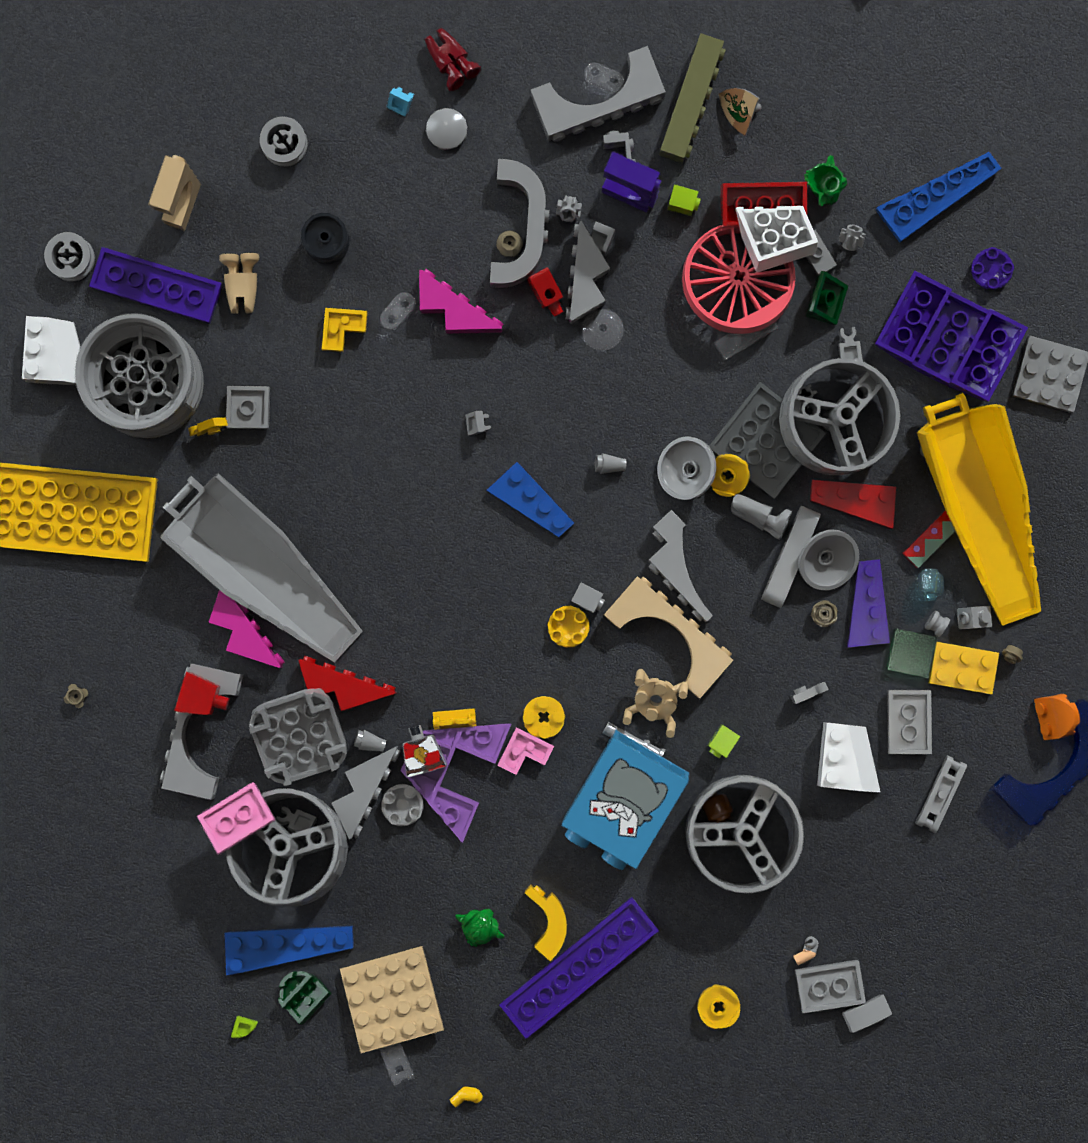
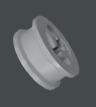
[260,117,308,167]
[44,232,95,281]

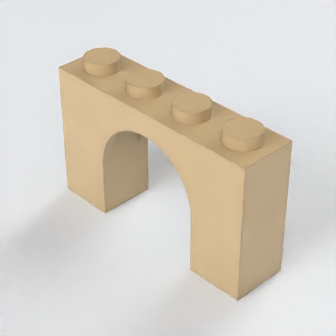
[149,155,201,231]

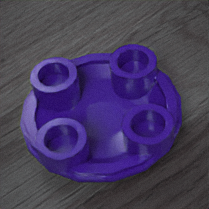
[971,247,1014,290]

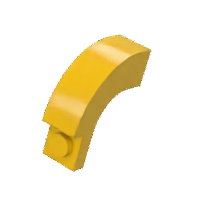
[525,884,567,961]

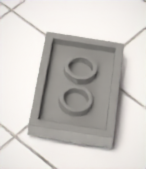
[887,690,932,754]
[795,960,866,1013]

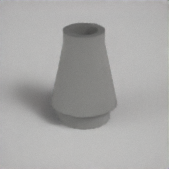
[595,453,626,474]
[354,730,386,752]

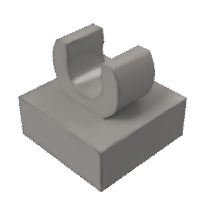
[465,411,491,436]

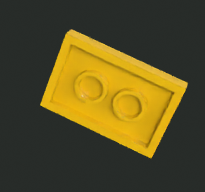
[928,642,999,694]

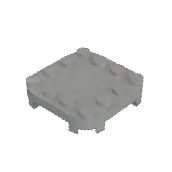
[249,688,347,786]

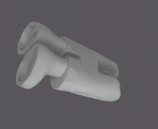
[731,494,792,540]

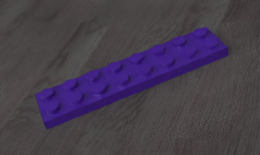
[499,897,659,1038]

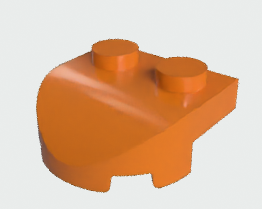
[1034,694,1080,740]

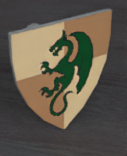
[719,88,761,136]

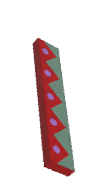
[902,488,994,568]

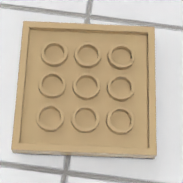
[340,946,444,1053]

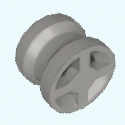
[924,610,950,637]

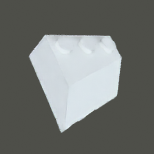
[736,206,818,273]
[22,316,80,385]
[817,722,880,792]

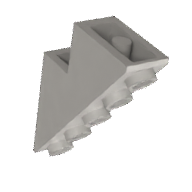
[566,221,610,324]
[332,746,401,839]

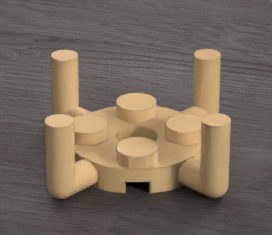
[623,669,688,738]

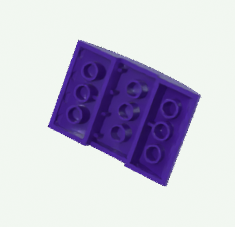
[875,270,1028,402]

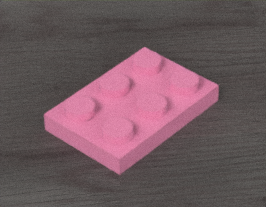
[197,782,275,854]

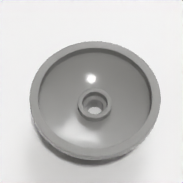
[657,437,716,500]
[799,530,859,590]

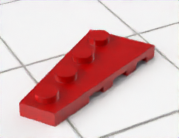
[810,480,896,529]

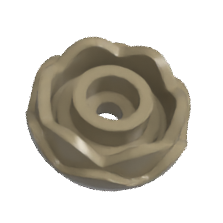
[496,231,523,256]
[811,600,837,627]

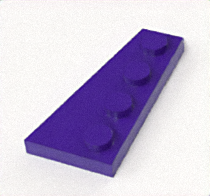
[847,559,890,648]

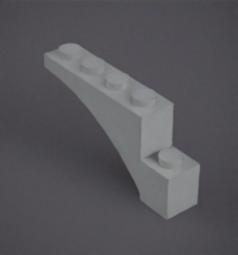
[648,510,713,622]

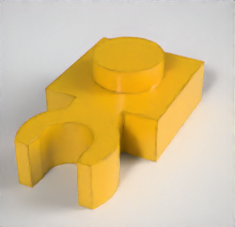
[188,418,228,436]

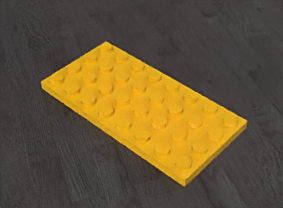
[0,463,158,562]

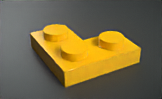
[322,308,368,352]

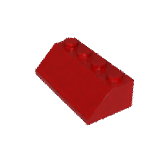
[721,182,807,226]

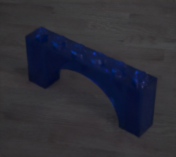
[990,699,1088,826]

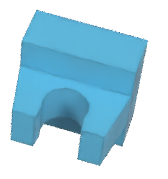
[387,87,414,116]

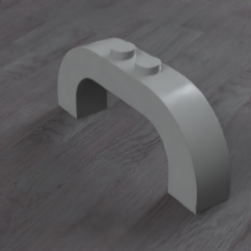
[490,159,549,288]

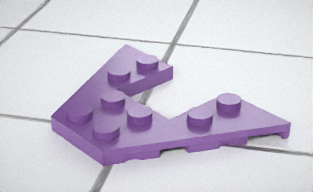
[401,723,511,842]

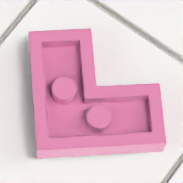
[497,727,554,775]

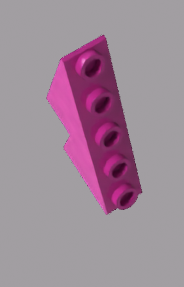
[419,269,504,334]
[209,590,285,668]

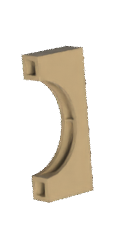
[604,576,733,698]

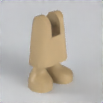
[219,253,259,314]

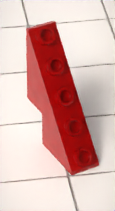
[298,655,397,711]

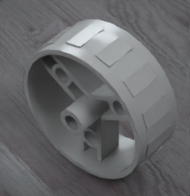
[779,358,900,475]
[685,775,804,893]
[226,789,348,907]

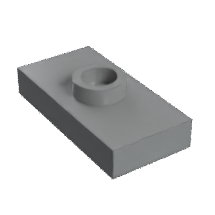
[806,230,837,276]

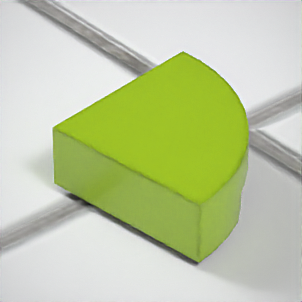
[231,1016,258,1038]

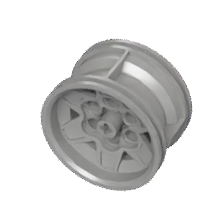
[75,314,204,438]

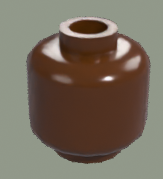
[702,791,733,822]

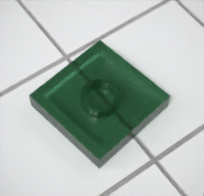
[886,628,937,678]

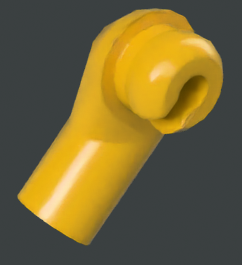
[450,1086,483,1108]

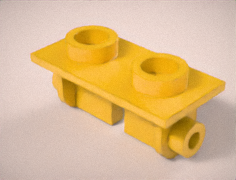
[433,708,476,730]

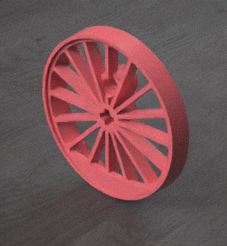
[682,225,795,334]

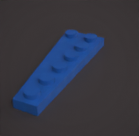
[876,152,1002,243]
[225,926,354,975]

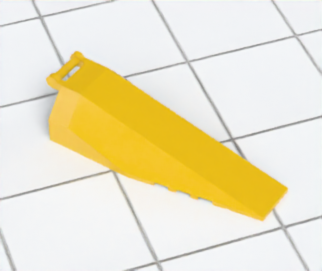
[917,393,1041,626]

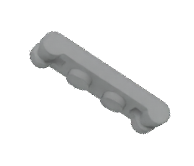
[915,755,967,833]

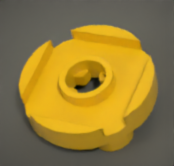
[711,454,750,497]
[523,696,565,738]
[697,984,740,1029]

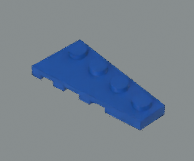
[486,462,574,538]

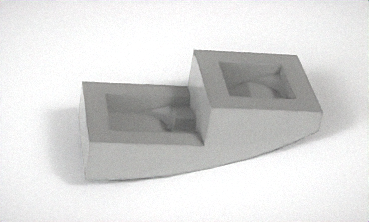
[842,994,892,1033]

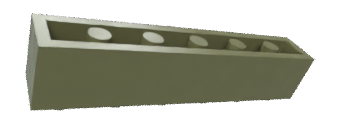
[659,33,726,163]

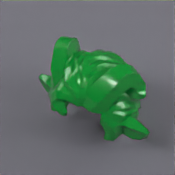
[804,155,847,207]
[455,909,504,947]

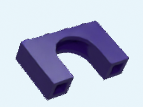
[601,152,662,213]

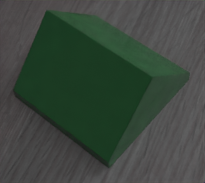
[806,271,848,325]

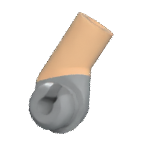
[793,936,818,965]

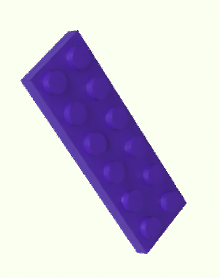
[89,247,223,324]

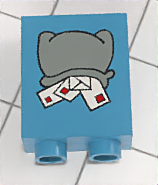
[562,730,689,870]

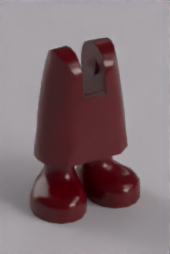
[424,28,481,92]

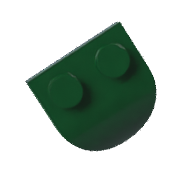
[278,971,332,1025]

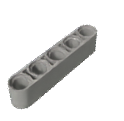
[761,506,821,608]

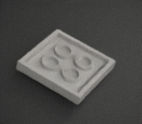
[1011,336,1088,413]

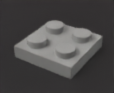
[226,386,270,429]

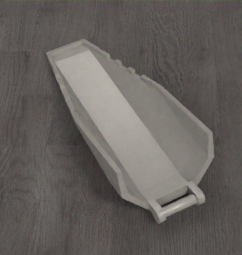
[160,473,363,662]

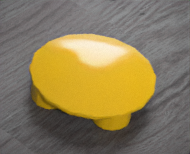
[548,606,589,648]

